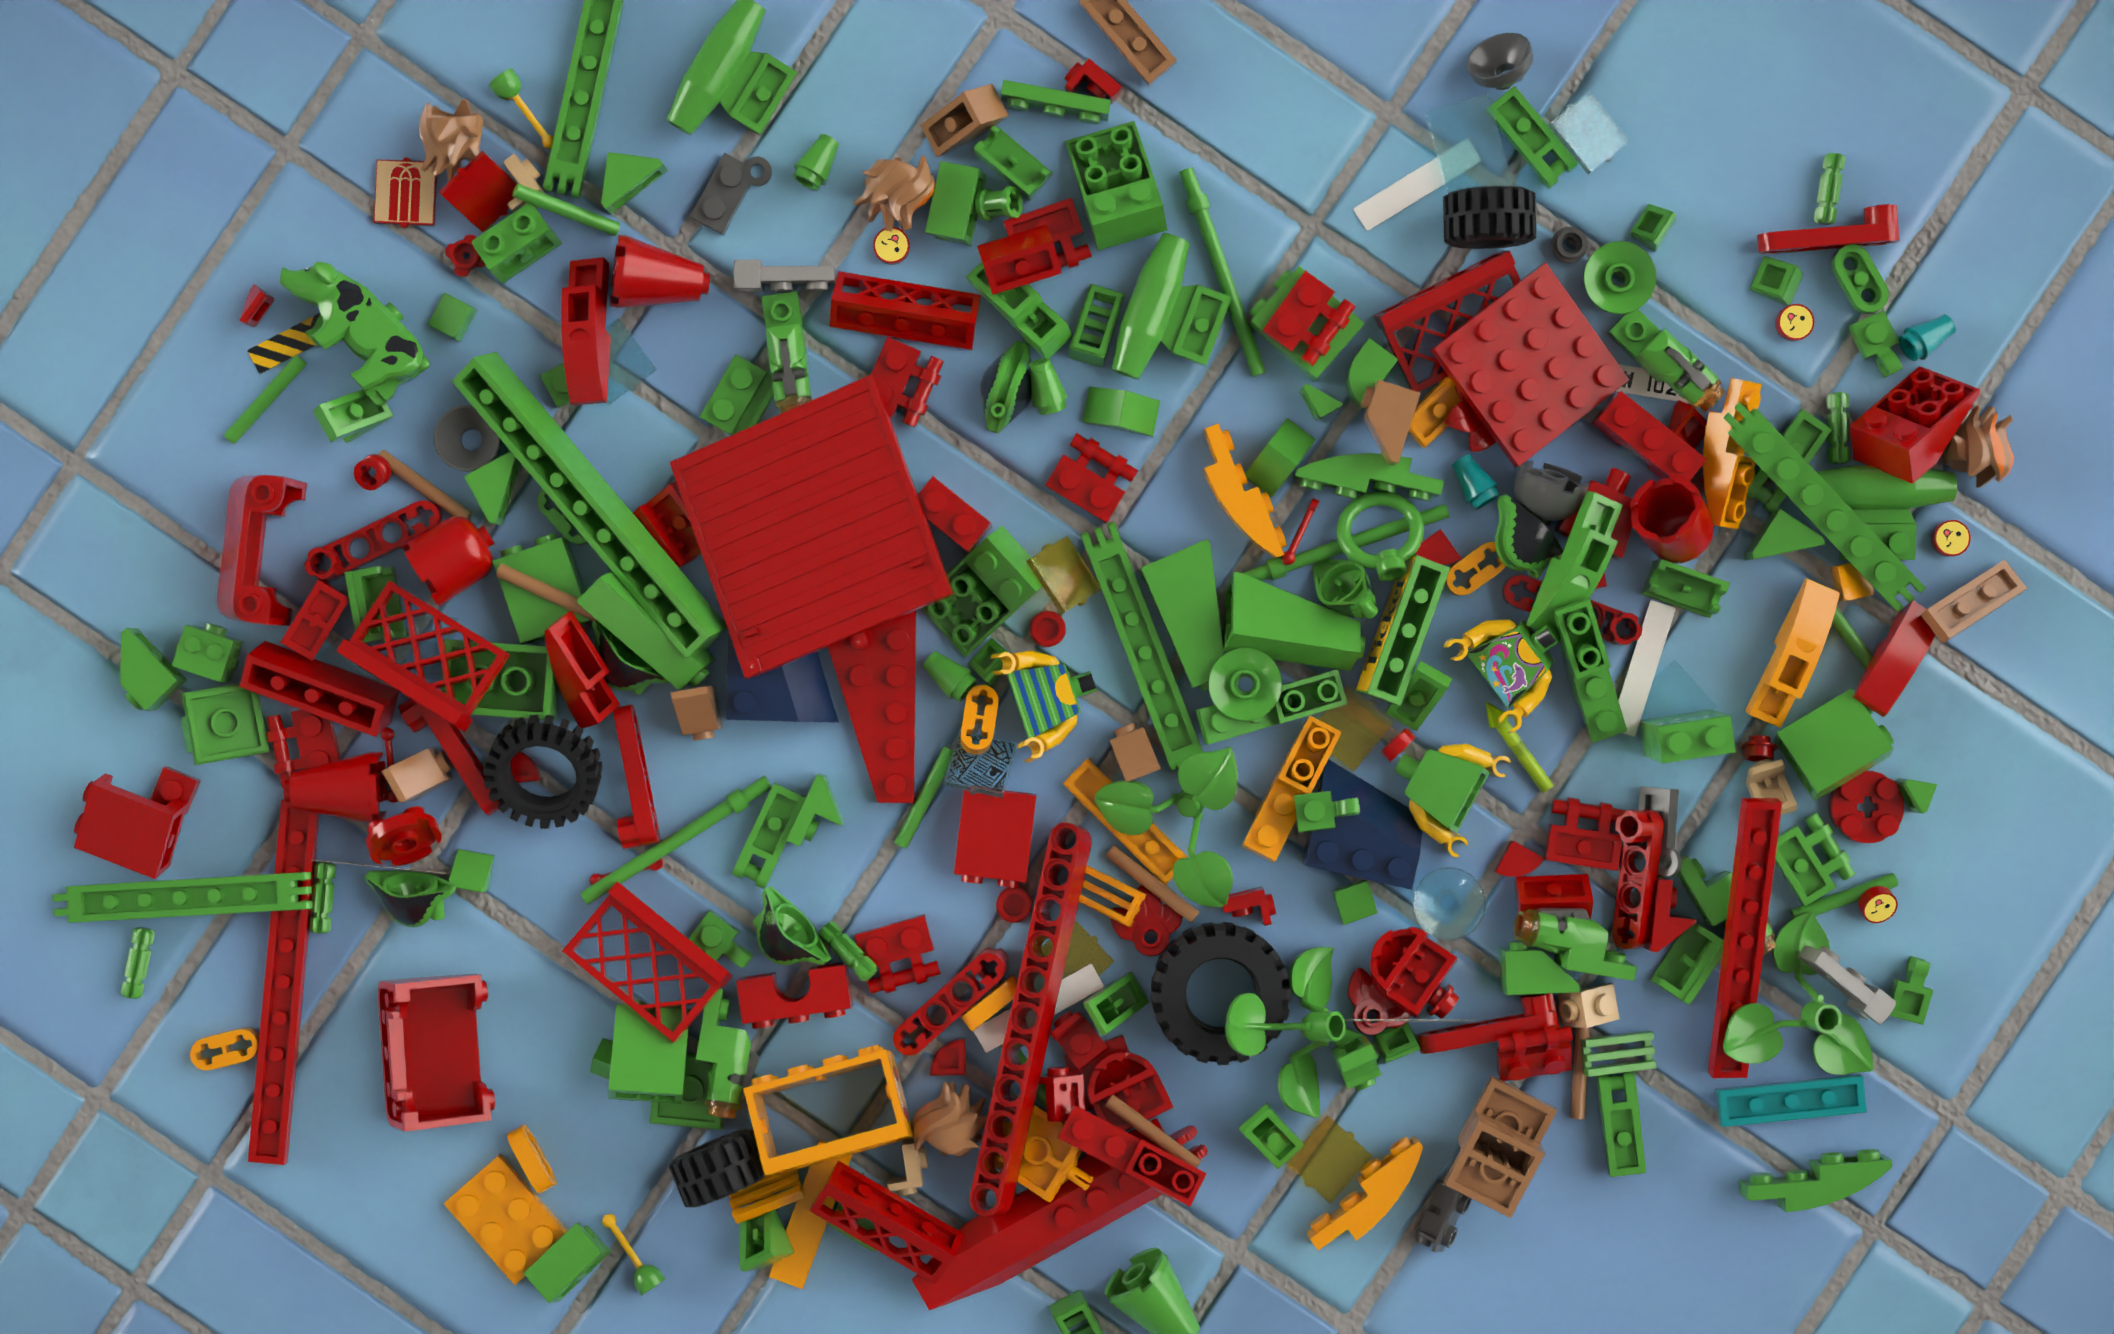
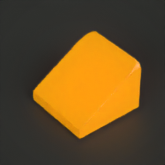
[1831,563,1874,602]

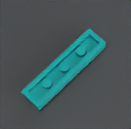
[1716,1074,1867,1127]

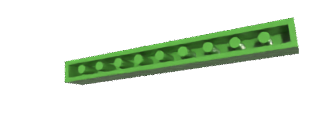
[452,352,728,659]

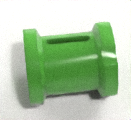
[975,186,1023,221]

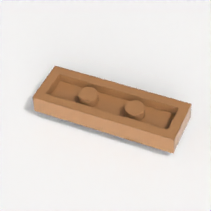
[1079,0,1177,86]
[1920,560,2027,644]

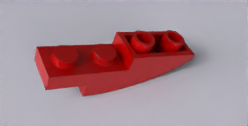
[561,257,611,406]
[1057,1105,1207,1207]

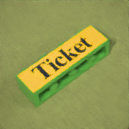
[1355,555,1450,706]

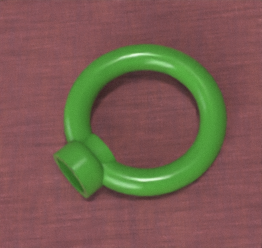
[1336,491,1424,582]

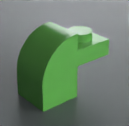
[1346,338,1398,410]

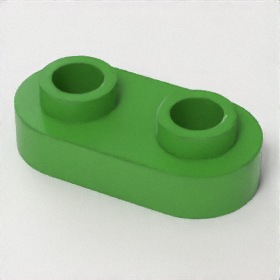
[1831,244,1889,314]

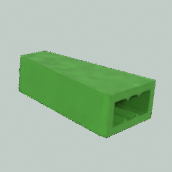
[1140,539,1224,692]
[577,571,716,691]
[1224,572,1366,671]

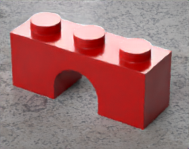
[1591,391,1707,481]
[736,962,853,1029]

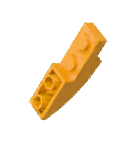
[1703,378,1762,529]
[1203,423,1287,558]
[1745,577,1840,728]
[1241,715,1342,863]
[1307,1136,1423,1251]

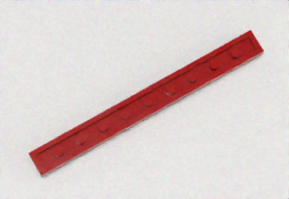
[248,799,320,1165]

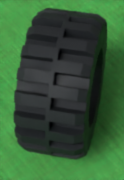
[1150,922,1291,1065]

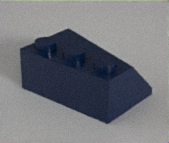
[1301,759,1422,890]

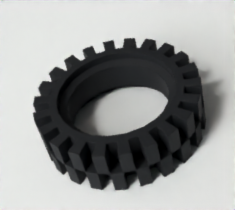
[483,714,603,829]

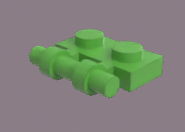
[1775,812,1855,907]

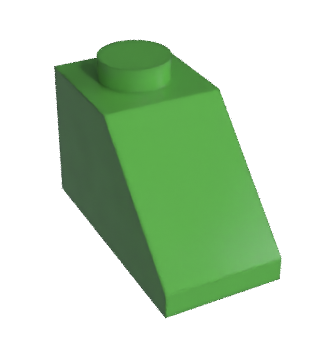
[120,628,188,711]
[1500,941,1580,995]

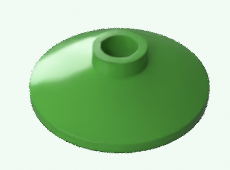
[1583,241,1657,314]
[1209,648,1282,721]

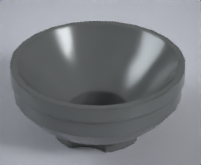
[1466,33,1533,90]
[434,405,502,472]

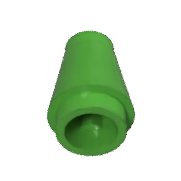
[793,134,839,191]
[1029,358,1068,415]
[922,651,977,702]

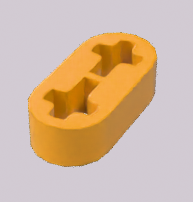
[1445,542,1506,596]
[960,685,999,755]
[960,974,1018,1031]
[190,1027,259,1071]
[507,1124,557,1194]

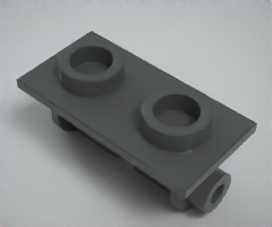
[1416,1174,1472,1252]

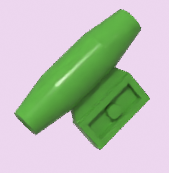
[666,0,797,136]
[1112,233,1232,380]
[1817,465,1957,560]

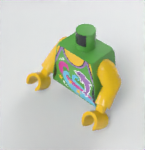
[1443,619,1561,733]

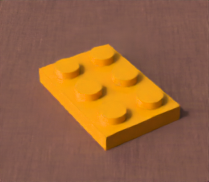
[443,1154,568,1285]

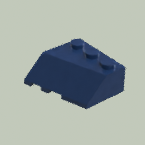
[726,631,839,722]

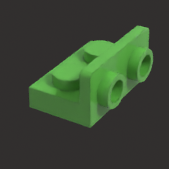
[472,203,562,284]

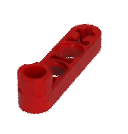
[1757,204,1900,254]
[304,500,443,581]
[1502,575,1643,646]
[398,698,501,816]
[614,704,660,850]
[1612,809,1664,950]
[893,947,1009,1056]
[1417,993,1559,1054]

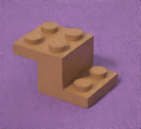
[1444,1075,1557,1218]

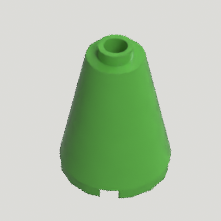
[1104,1247,1200,1334]

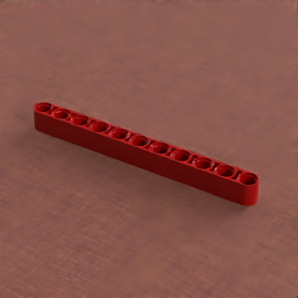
[969,822,1092,1216]

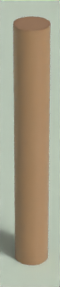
[378,450,473,519]
[496,563,598,622]
[1105,845,1200,923]
[1570,1027,1590,1119]
[1105,1094,1202,1168]

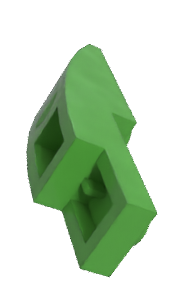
[1293,453,1444,502]
[1526,491,1623,630]
[1554,598,1627,743]
[1195,669,1348,745]
[1739,1149,1892,1213]

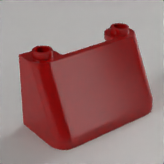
[217,475,307,626]
[378,974,495,1132]

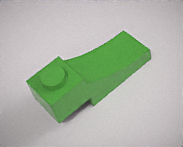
[966,262,1073,358]
[1331,1035,1381,1091]

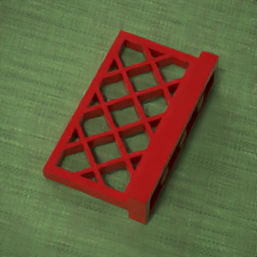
[1373,250,1521,392]
[336,580,510,732]
[562,881,733,1043]

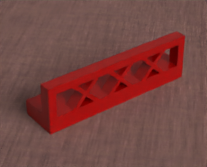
[829,271,981,350]
[809,1160,964,1285]

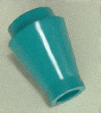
[1899,314,1956,361]
[1451,454,1500,510]

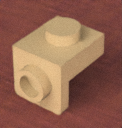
[503,153,546,212]
[1745,759,1797,815]
[1558,983,1619,1028]
[886,1138,928,1196]

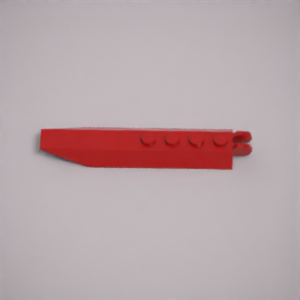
[912,1117,1208,1311]

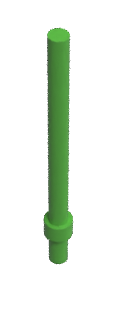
[1179,167,1266,377]
[1241,504,1450,581]
[580,776,772,904]

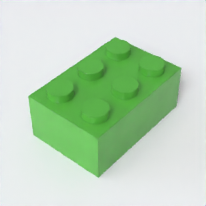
[441,639,559,720]

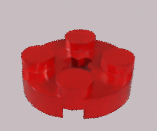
[1828,771,1904,843]
[366,806,442,866]

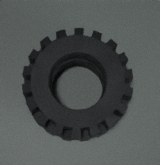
[1443,186,1536,249]
[668,1129,766,1208]

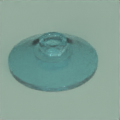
[1413,867,1486,940]

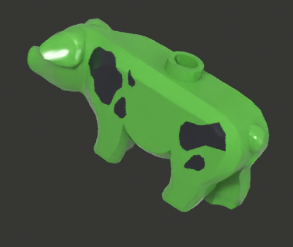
[280,262,430,406]

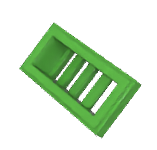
[1068,283,1125,367]
[1049,1290,1104,1334]

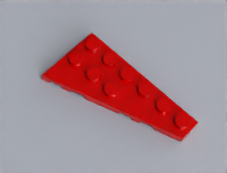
[828,610,917,803]

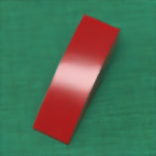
[1853,600,1936,717]
[544,610,620,729]

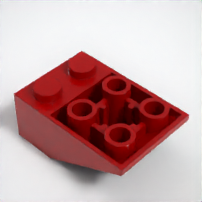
[1849,366,1980,484]

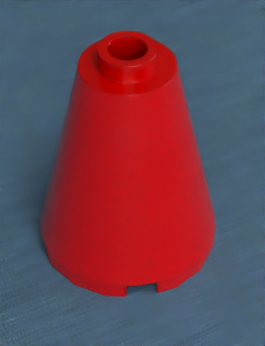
[609,235,710,308]
[283,751,388,823]

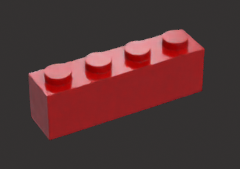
[240,641,400,737]

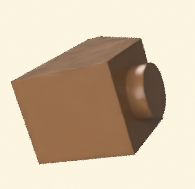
[920,84,1009,157]
[1360,379,1420,466]
[671,686,723,741]
[1109,723,1161,782]
[382,747,454,803]

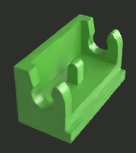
[974,125,1053,201]
[925,161,987,246]
[1642,559,1730,618]
[344,566,407,646]
[1649,923,1724,1005]
[523,1223,612,1303]

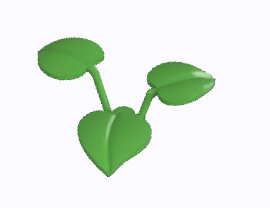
[1094,747,1238,907]
[1723,912,1873,1075]
[1225,947,1346,1118]

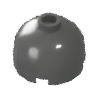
[1513,461,1590,526]

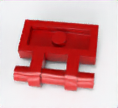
[1003,198,1092,269]
[1262,270,1356,367]
[871,336,944,428]
[1045,433,1139,523]
[266,710,342,788]
[1544,797,1626,871]
[854,914,941,994]
[1497,1025,1573,1081]

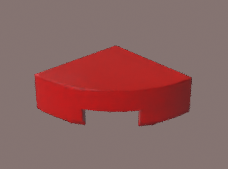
[1415,529,1462,565]
[510,751,541,783]
[1494,840,1545,877]
[930,1038,966,1076]

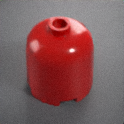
[1630,475,1714,563]
[400,516,495,607]

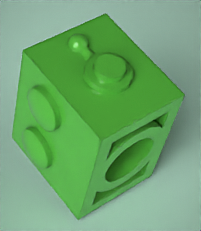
[172,623,244,682]

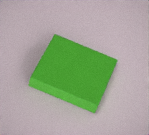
[181,683,270,766]
[650,1052,725,1130]

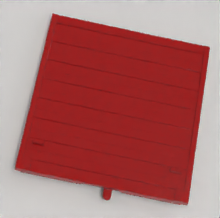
[669,374,953,679]

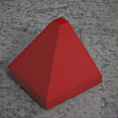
[240,284,275,328]
[1668,400,1707,449]

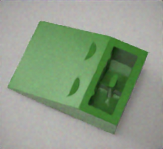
[1065,121,1167,251]
[921,525,1051,657]

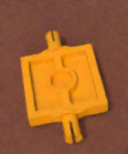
[994,1104,1093,1202]

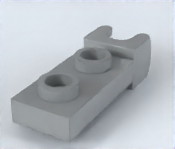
[734,260,837,293]
[1797,945,1896,1025]

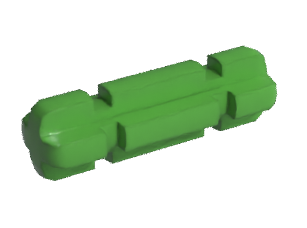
[1814,153,1846,225]
[1827,392,1850,464]
[309,862,336,934]
[819,921,877,981]
[120,927,155,999]

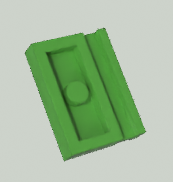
[700,354,774,435]

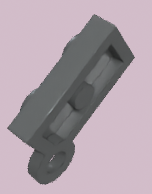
[690,153,772,236]
[1635,786,1682,877]

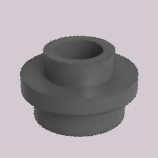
[1551,227,1588,264]

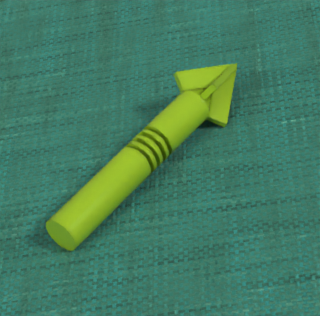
[1486,702,1553,793]

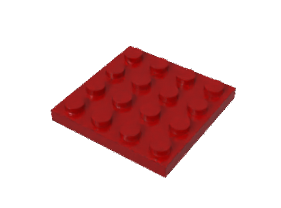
[1430,263,1629,467]

